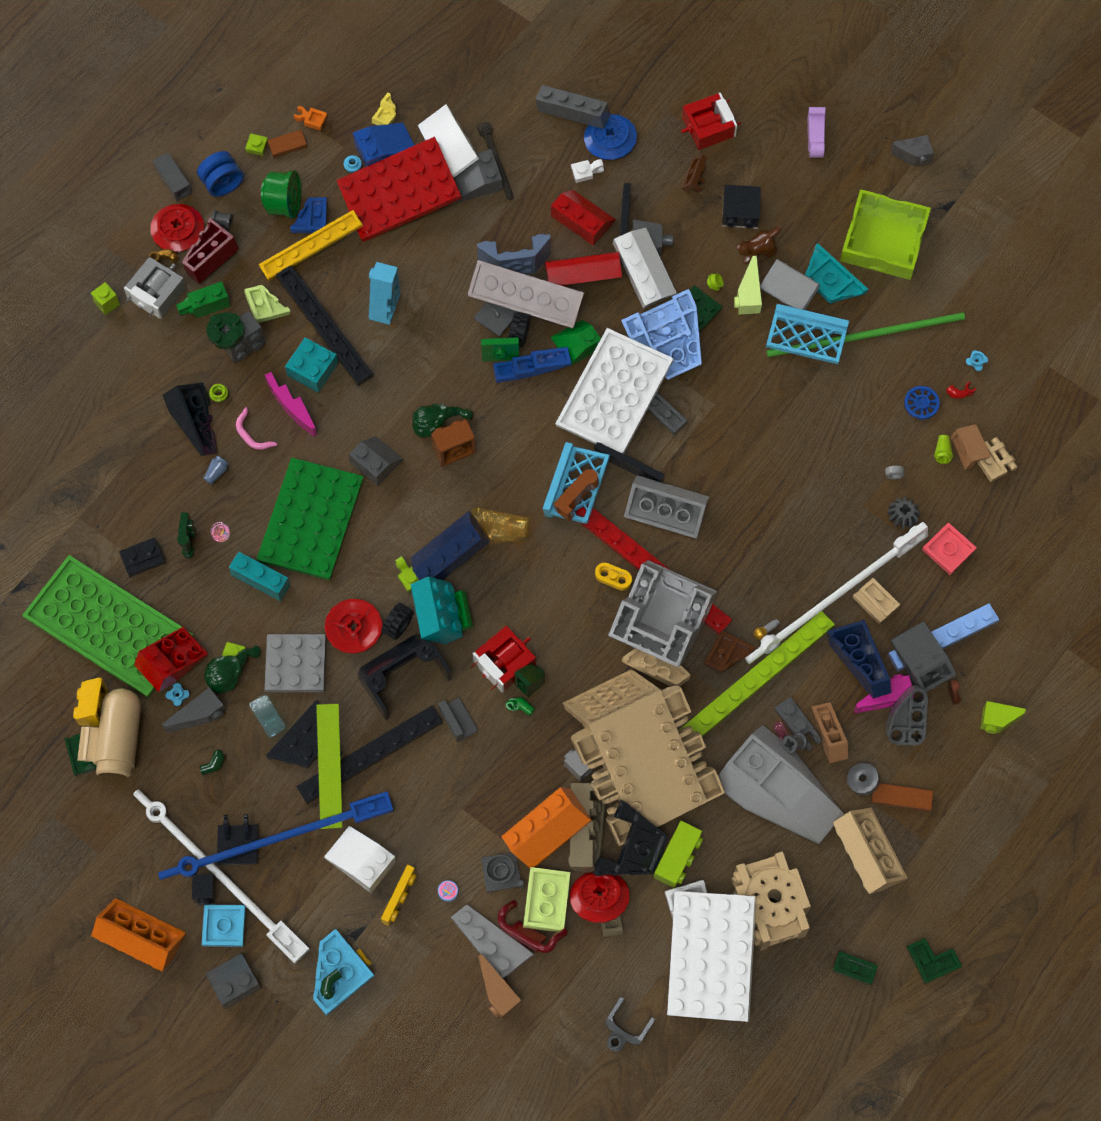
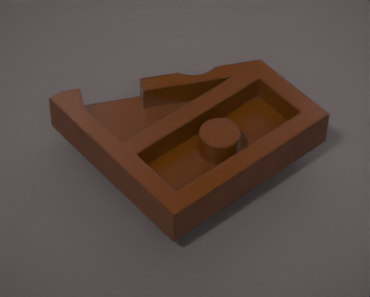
[704,631,755,674]

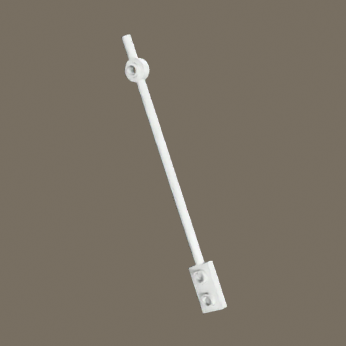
[745,522,928,664]
[133,789,310,964]

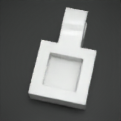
[571,159,604,183]

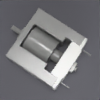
[124,257,186,319]

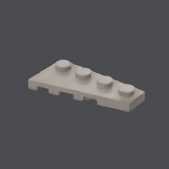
[451,905,534,980]

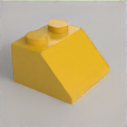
[73,678,108,727]

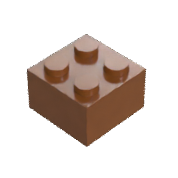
[431,419,476,467]

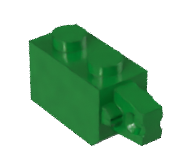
[176,281,231,318]

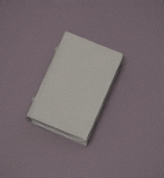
[760,259,820,310]

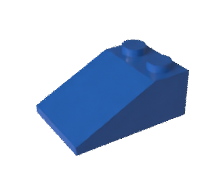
[353,123,414,167]

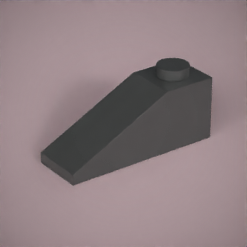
[162,688,226,733]

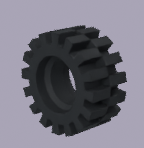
[508,312,530,347]
[381,602,414,640]

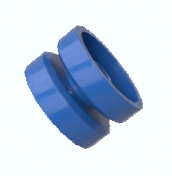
[197,151,244,197]

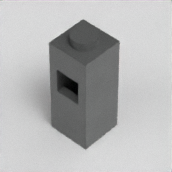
[153,153,192,202]

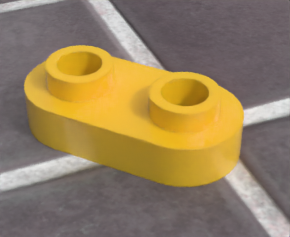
[595,563,632,591]

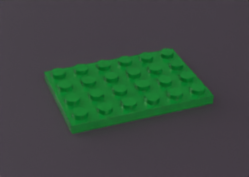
[256,457,364,581]

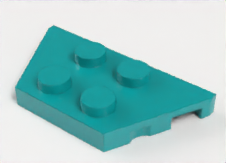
[805,244,868,303]

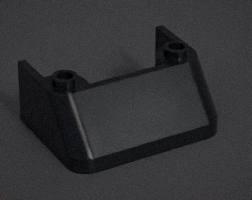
[358,634,452,720]

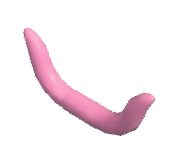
[236,407,277,450]

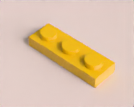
[381,864,417,926]

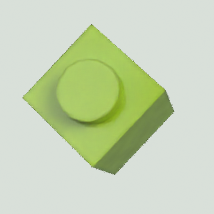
[91,282,120,315]

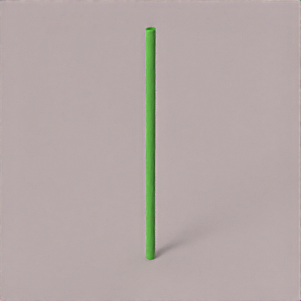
[767,312,965,357]

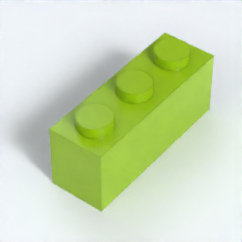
[654,821,703,888]

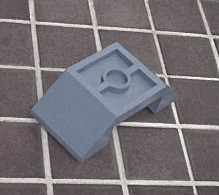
[477,234,551,274]

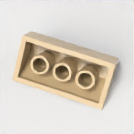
[833,807,908,894]

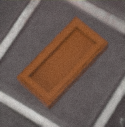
[267,130,307,158]

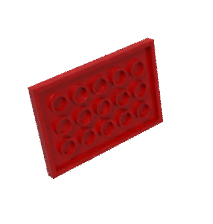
[336,136,462,242]

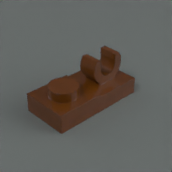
[682,154,708,193]

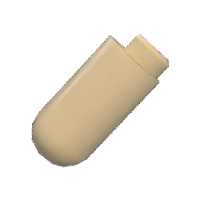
[77,688,141,777]

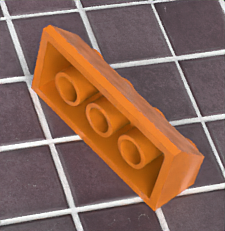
[501,787,592,868]
[91,898,186,971]

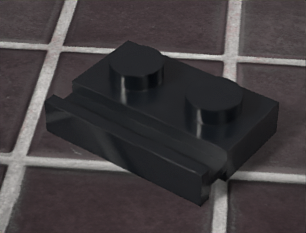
[119,537,166,578]

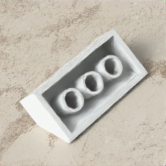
[613,228,677,309]

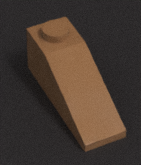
[812,702,848,763]
[478,954,521,1020]

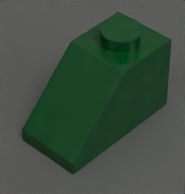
[514,663,545,698]

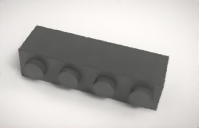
[535,85,610,129]

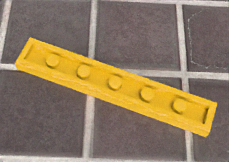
[259,210,363,281]

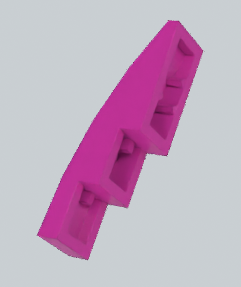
[265,372,317,437]

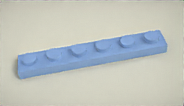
[888,603,999,672]

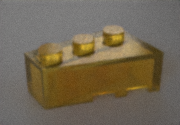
[472,507,530,546]

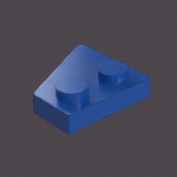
[290,197,327,233]

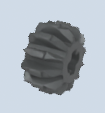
[887,496,920,530]

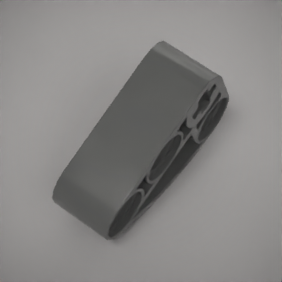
[885,685,928,745]

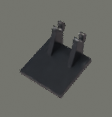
[217,814,258,865]

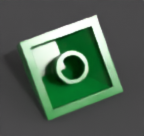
[551,320,601,366]

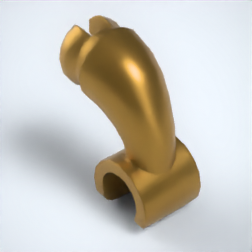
[149,249,179,263]

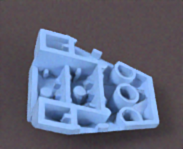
[621,289,702,380]

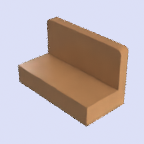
[950,424,991,470]

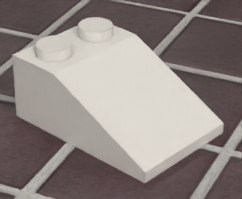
[324,826,396,893]

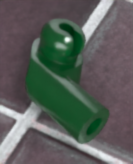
[200,750,225,775]
[320,969,342,1000]

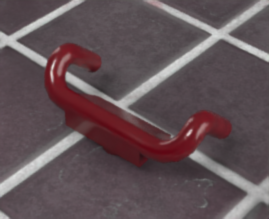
[497,900,568,953]

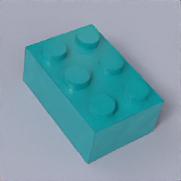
[411,576,463,645]

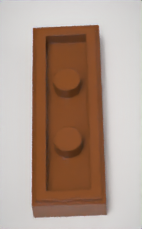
[871,783,933,812]

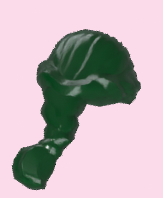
[412,403,473,438]
[204,645,261,694]

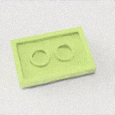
[523,867,570,932]

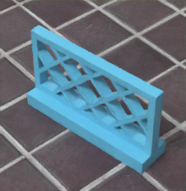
[766,304,849,364]
[543,442,610,524]

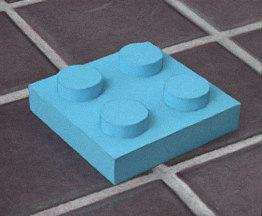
[202,905,246,947]

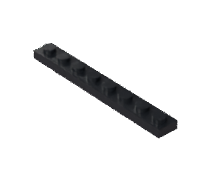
[276,265,373,386]
[296,706,443,804]

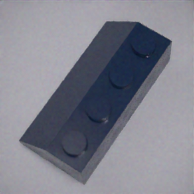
[411,511,490,580]

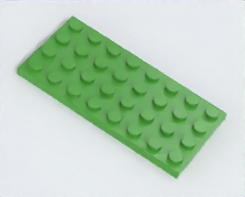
[22,555,194,698]

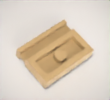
[852,578,900,625]

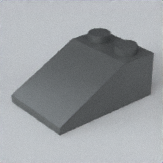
[451,149,502,205]

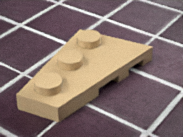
[622,648,691,687]

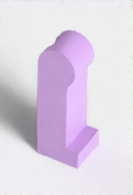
[807,107,825,158]

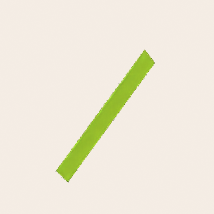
[317,704,342,829]

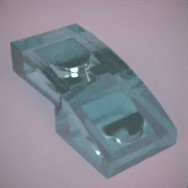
[249,694,286,738]

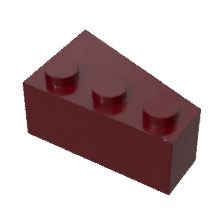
[182,218,239,284]

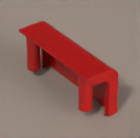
[543,252,622,285]

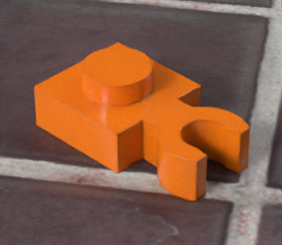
[293,106,328,131]

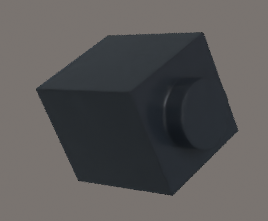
[192,874,215,906]

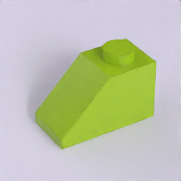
[980,701,1026,734]

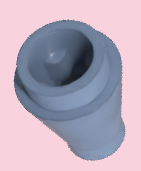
[203,456,229,485]

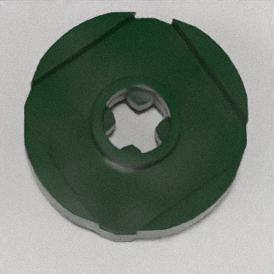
[206,312,245,349]

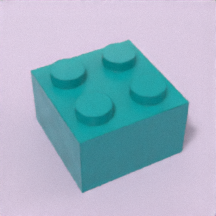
[285,338,338,393]

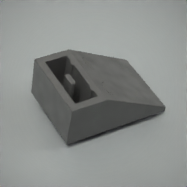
[890,621,957,693]

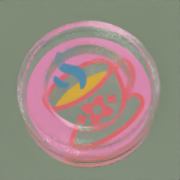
[210,522,230,542]

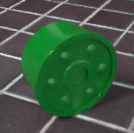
[261,170,302,219]

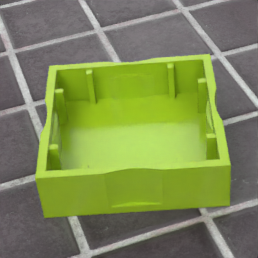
[840,189,931,280]

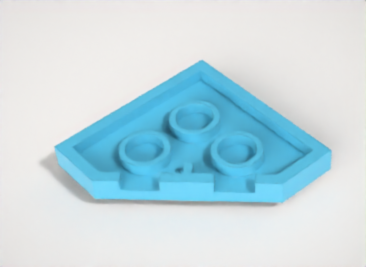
[313,929,374,1016]

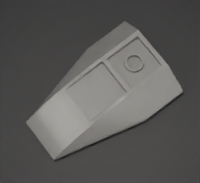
[718,725,844,844]

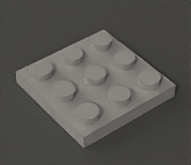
[265,634,326,692]

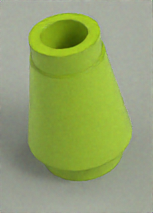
[934,435,953,464]

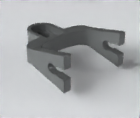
[606,997,655,1052]

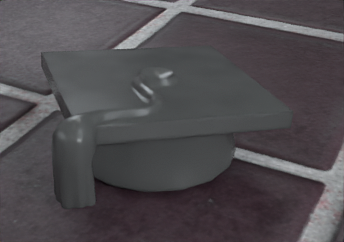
[474,302,518,337]
[481,852,525,892]

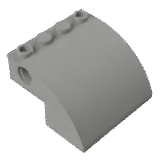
[608,560,718,668]

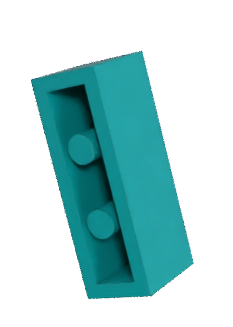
[229,552,290,602]

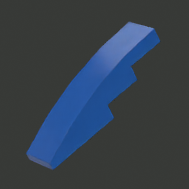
[493,347,571,383]

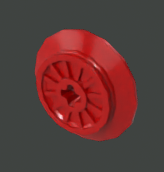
[151,204,204,252]
[324,599,382,654]
[570,872,629,923]

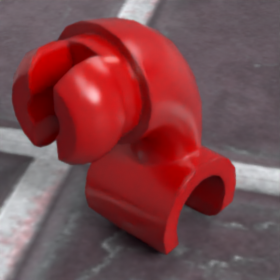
[946,382,976,399]

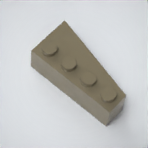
[568,783,606,872]

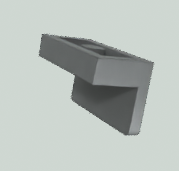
[438,698,477,742]

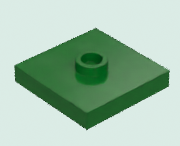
[481,337,519,362]

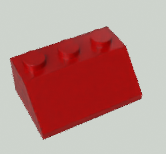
[551,190,616,246]

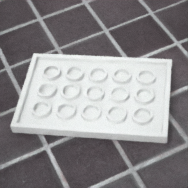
[555,328,674,454]
[667,891,756,1022]

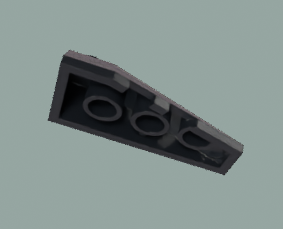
[162,382,217,456]

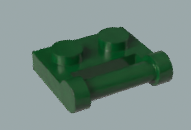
[177,512,196,559]

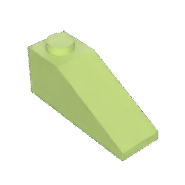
[734,256,762,315]

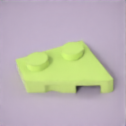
[244,285,290,323]

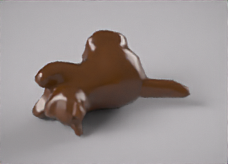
[736,226,782,264]

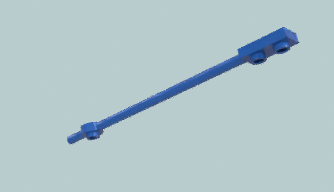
[158,792,394,880]

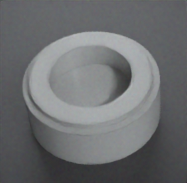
[885,466,905,480]

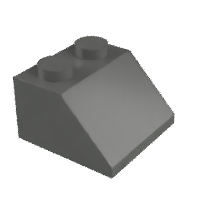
[348,436,403,486]
[206,953,261,1009]

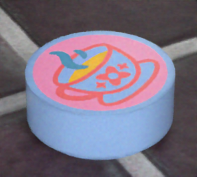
[438,880,458,902]

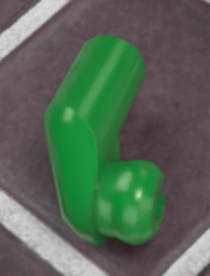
[506,697,536,716]

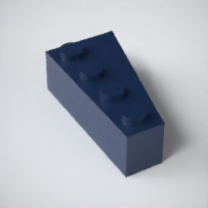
[827,620,892,699]

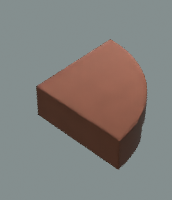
[948,680,961,705]

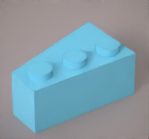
[369,262,401,325]

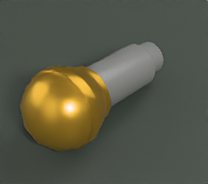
[753,619,780,641]

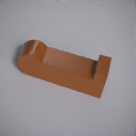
[553,469,599,522]

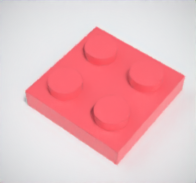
[922,522,977,575]

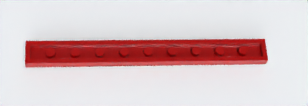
[575,504,732,635]

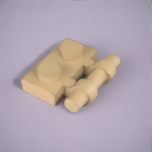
[977,437,1018,482]

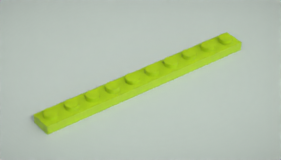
[679,611,835,737]

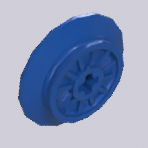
[584,114,637,160]

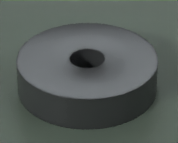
[847,763,880,796]

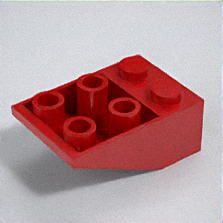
[134,627,208,692]

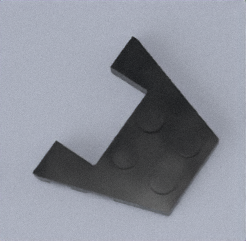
[593,800,669,876]

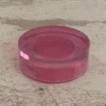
[772,721,789,741]

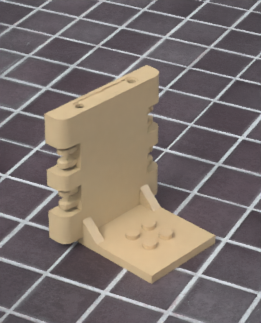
[563,669,725,846]

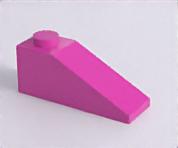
[854,674,915,714]

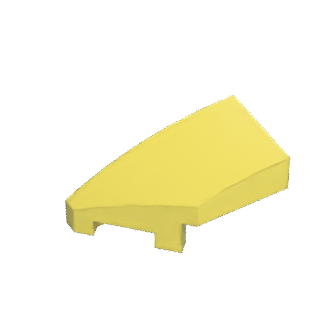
[372,93,396,125]

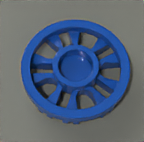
[904,386,940,420]

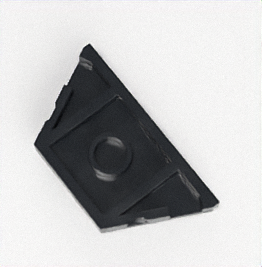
[266,700,320,768]

